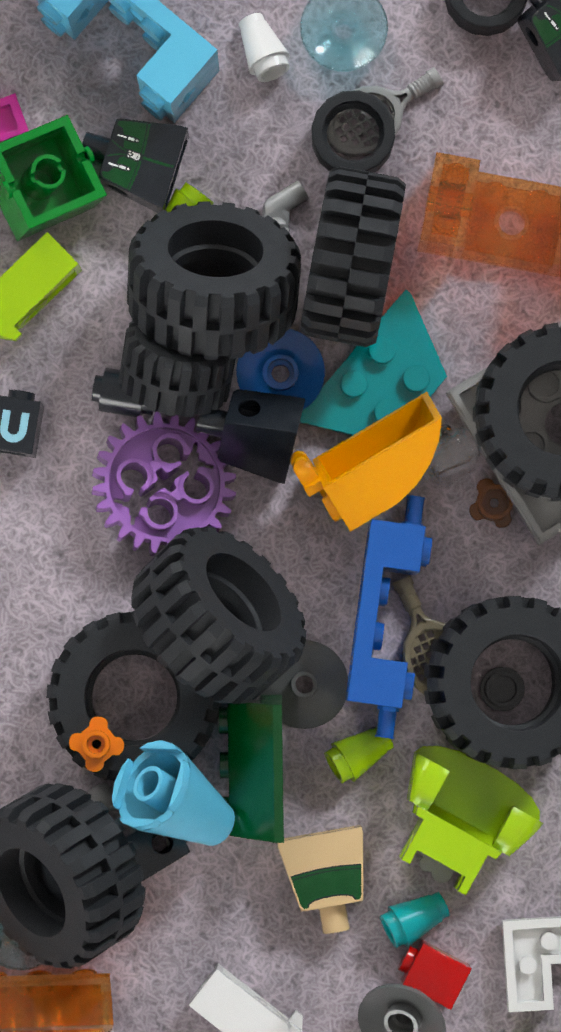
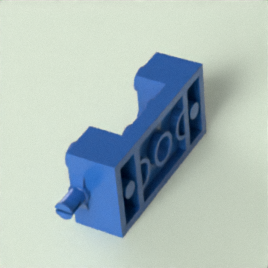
[345,495,432,739]

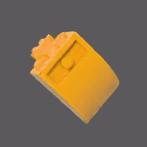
[290,392,442,532]

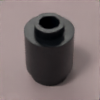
[92,368,154,417]

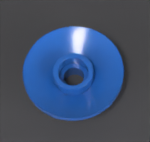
[236,329,325,410]

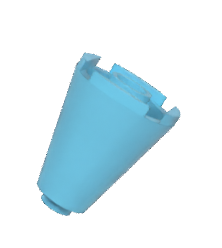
[112,740,235,846]

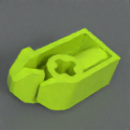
[0,232,82,342]

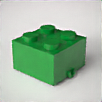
[0,115,107,241]

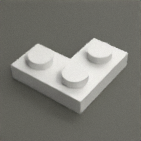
[501,916,561,1012]

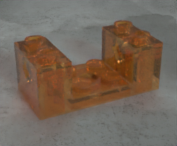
[417,152,561,278]

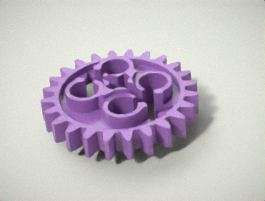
[91,412,236,556]

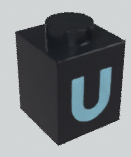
[0,390,44,458]

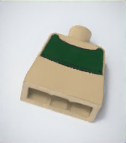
[277,825,363,934]

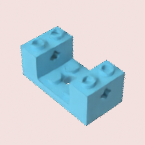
[37,0,220,123]

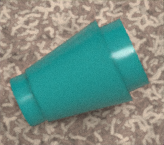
[380,892,450,948]

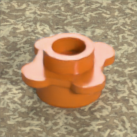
[69,716,124,772]

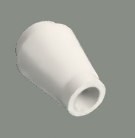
[238,13,290,82]

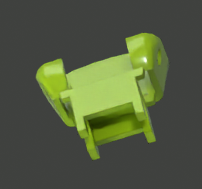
[399,745,544,895]

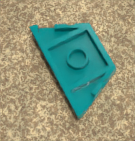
[300,289,447,436]

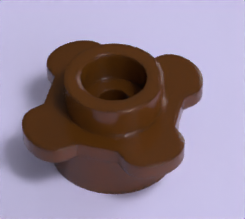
[469,478,513,528]

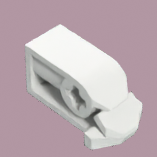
[189,963,303,1032]

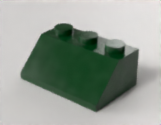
[219,695,284,843]

